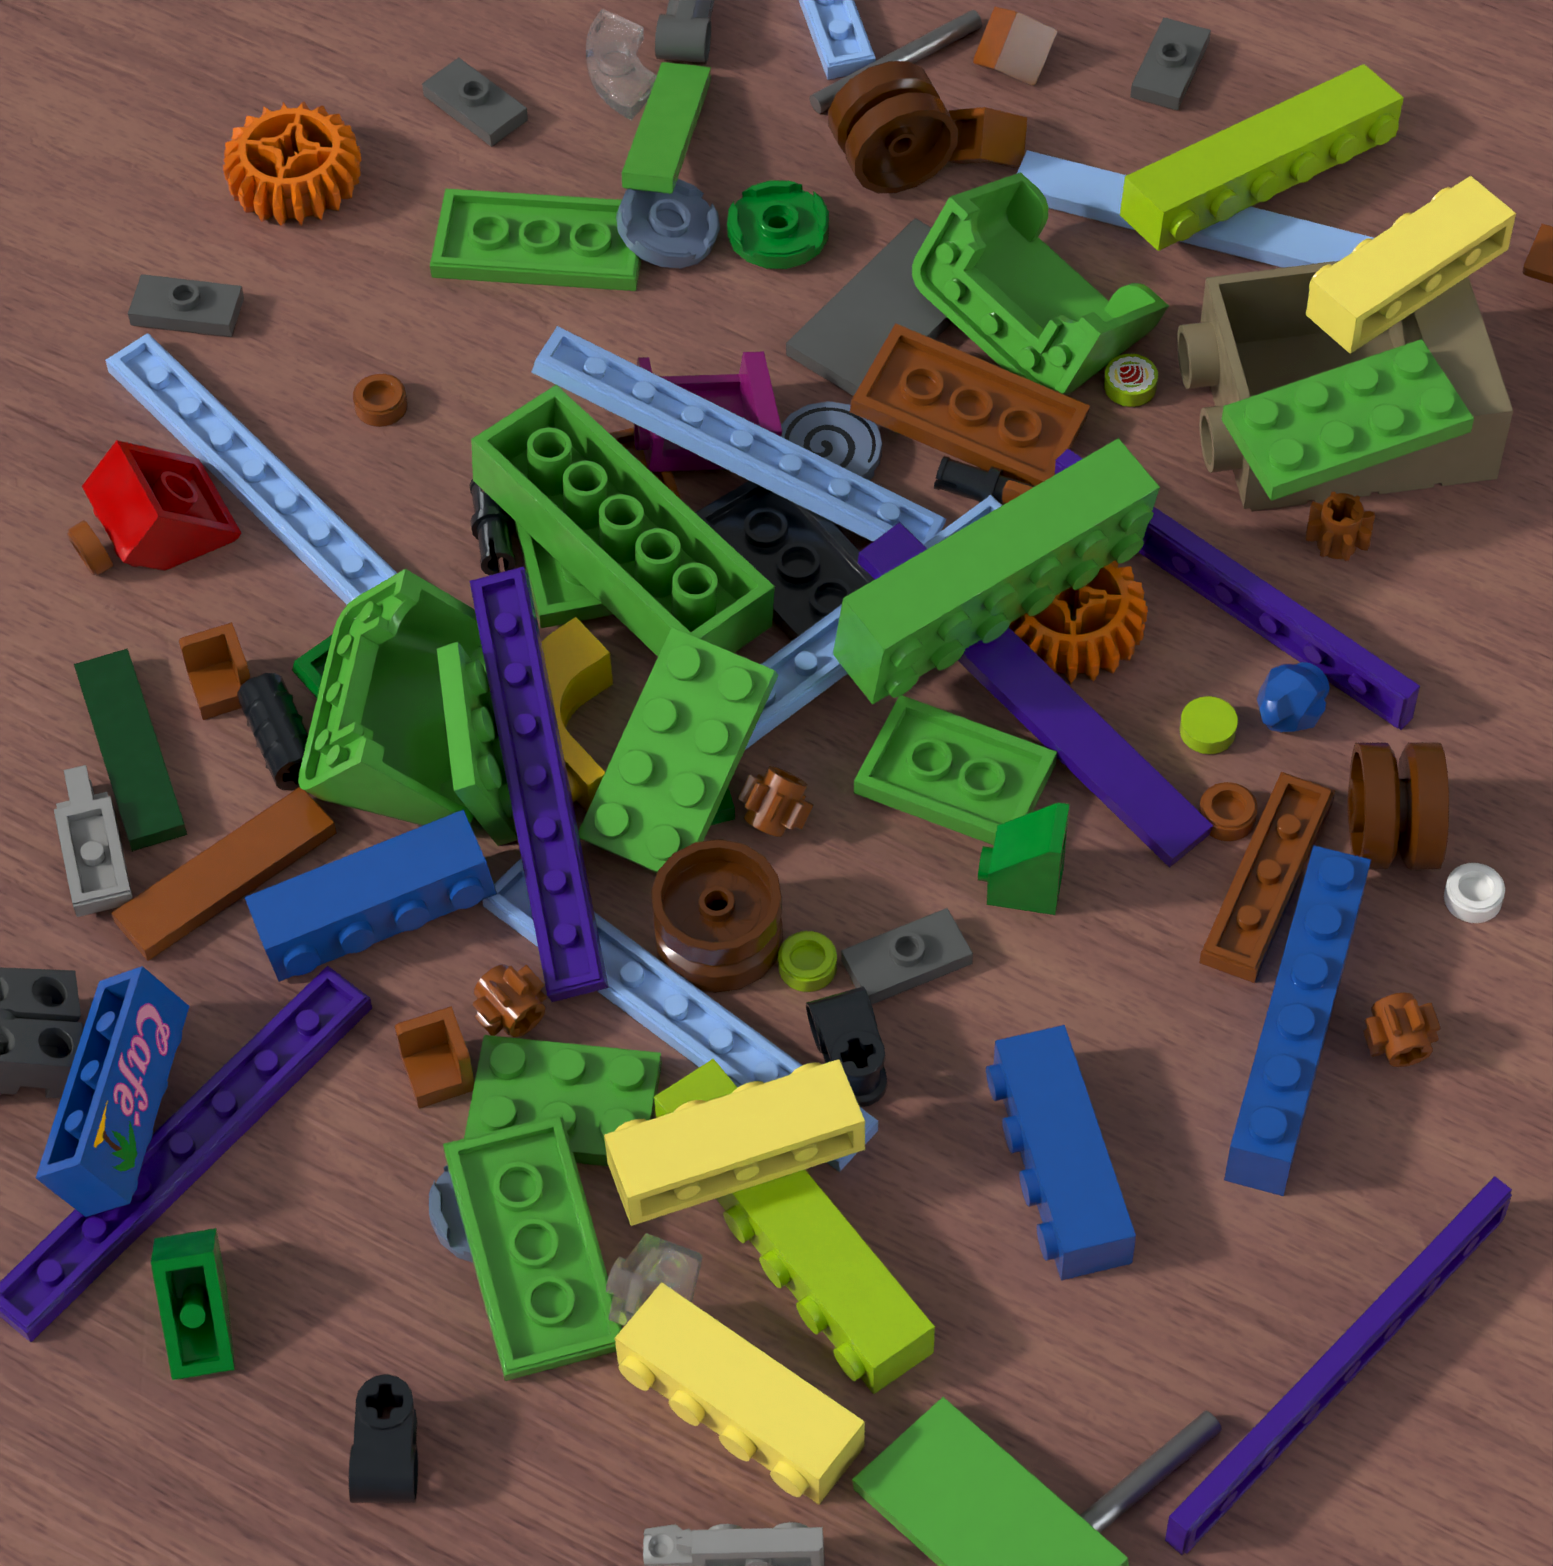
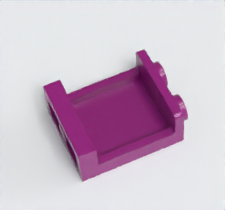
[634,351,782,472]

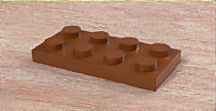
[850,323,1090,486]

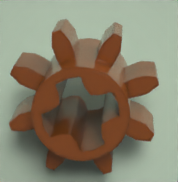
[1305,491,1375,561]
[737,766,814,837]
[472,964,547,1037]
[1363,992,1441,1067]

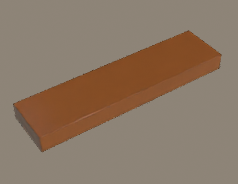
[1199,772,1335,983]
[112,787,337,961]

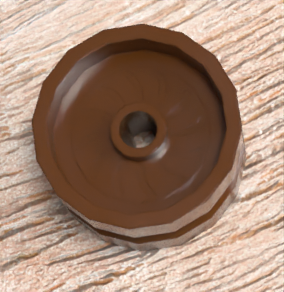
[828,61,958,193]
[1347,742,1449,870]
[651,839,783,993]

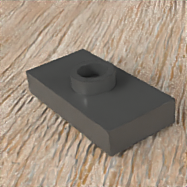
[1130,17,1211,111]
[422,57,528,147]
[128,274,244,337]
[841,908,973,1004]

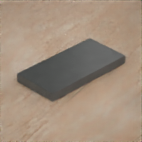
[786,218,952,396]

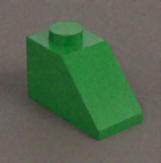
[978,803,1070,915]
[151,1228,235,1380]

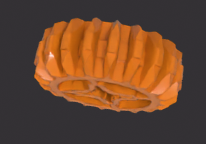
[223,101,362,226]
[1009,560,1148,684]

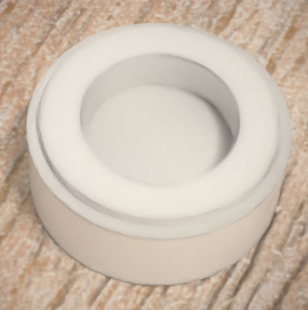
[1444,863,1505,923]

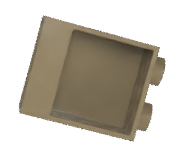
[1177,261,1513,511]

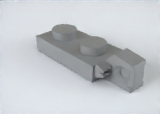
[54,765,133,917]
[643,1522,825,1566]

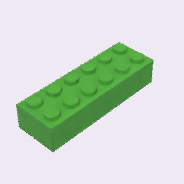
[471,385,775,656]
[833,438,1160,705]

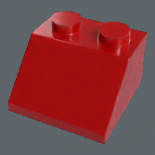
[82,440,242,571]

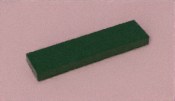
[74,648,187,852]

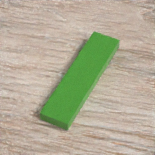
[622,62,711,194]

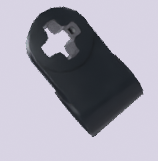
[806,986,888,1107]
[349,1374,418,1503]

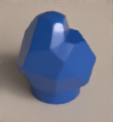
[1257,662,1330,732]

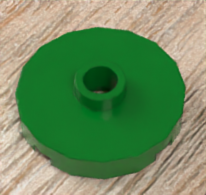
[727,180,829,269]

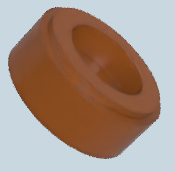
[353,374,408,427]
[67,520,114,576]
[1199,782,1258,841]

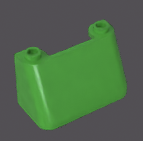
[912,172,1169,396]
[298,569,488,826]

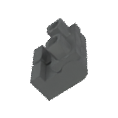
[0,967,83,1099]

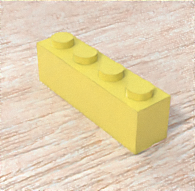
[1306,176,1516,354]
[604,1059,865,1226]
[615,1282,865,1504]

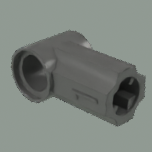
[655,0,715,64]

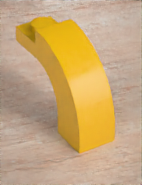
[542,617,613,811]

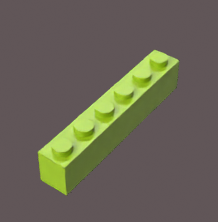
[1120,64,1404,251]
[654,1058,935,1394]

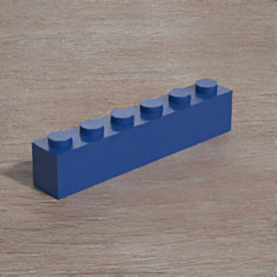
[1224,845,1371,1196]

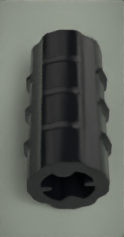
[237,673,308,791]

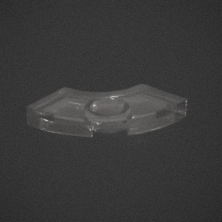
[586,9,657,120]

